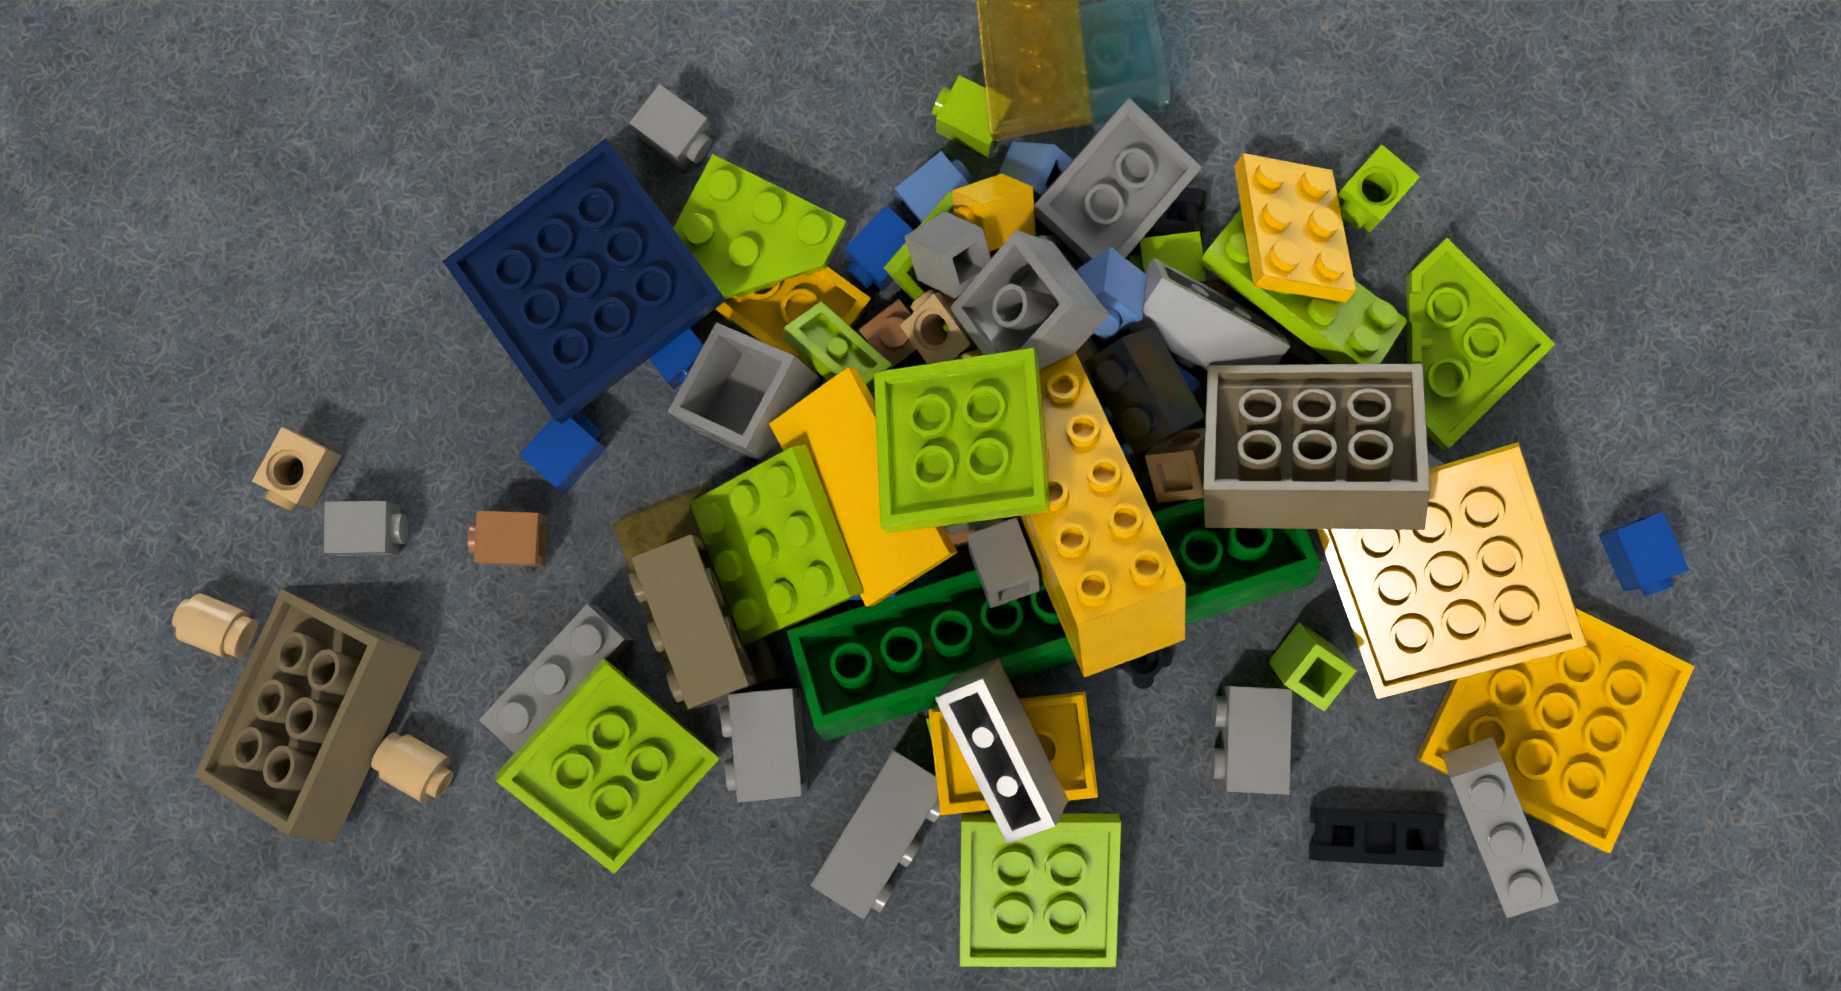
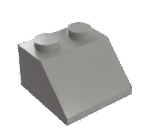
[950,230,1110,370]

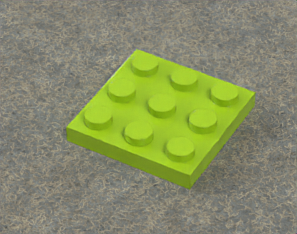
[874,347,1050,533]
[689,444,864,645]
[495,657,720,874]
[959,813,1121,967]

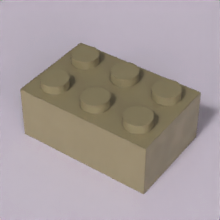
[628,534,760,709]

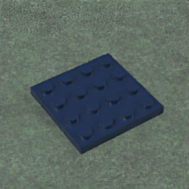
[442,138,726,424]

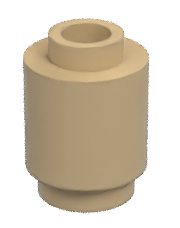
[172,593,258,658]
[371,732,454,803]

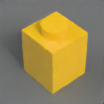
[952,173,1036,252]

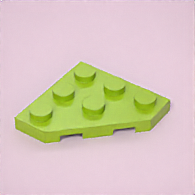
[673,154,848,299]
[1406,238,1555,451]

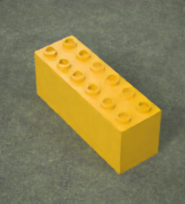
[961,349,1186,678]

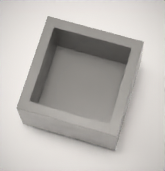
[668,322,822,463]
[720,688,809,803]

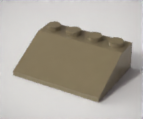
[1203,364,1430,530]
[194,589,422,843]

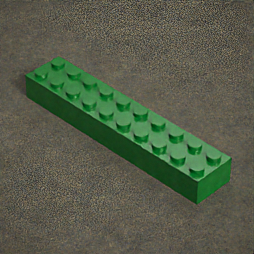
[787,498,1321,742]

